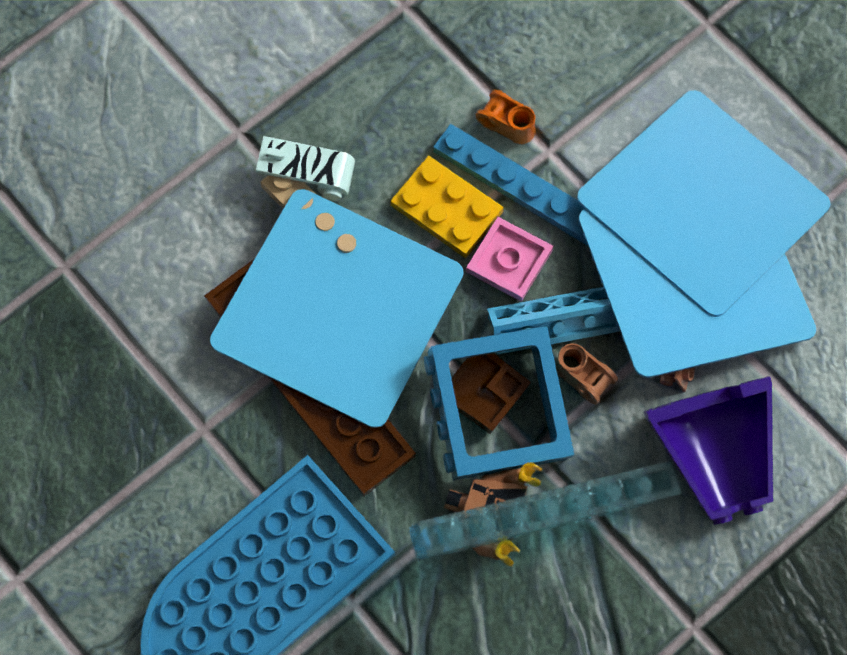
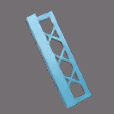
[487,287,620,355]

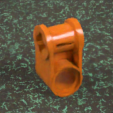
[475,90,535,144]

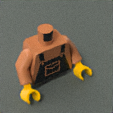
[444,462,542,566]

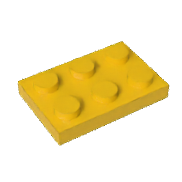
[390,155,504,258]

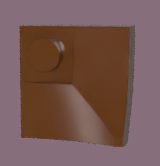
[451,353,531,434]

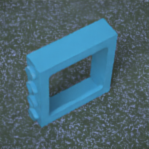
[424,326,574,481]

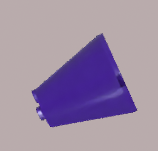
[644,376,773,525]

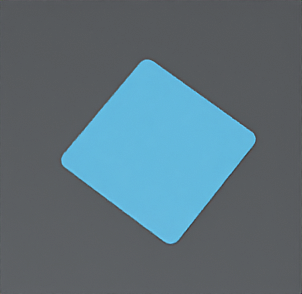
[577,90,831,316]
[210,189,463,428]
[579,209,816,378]

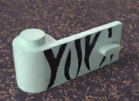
[256,136,355,202]

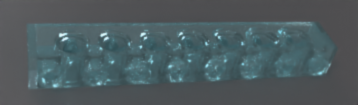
[409,461,681,562]

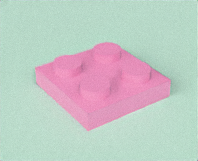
[466,217,553,302]

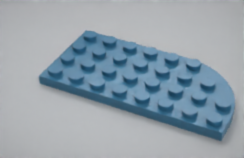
[141,455,395,655]

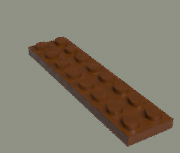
[204,258,416,497]

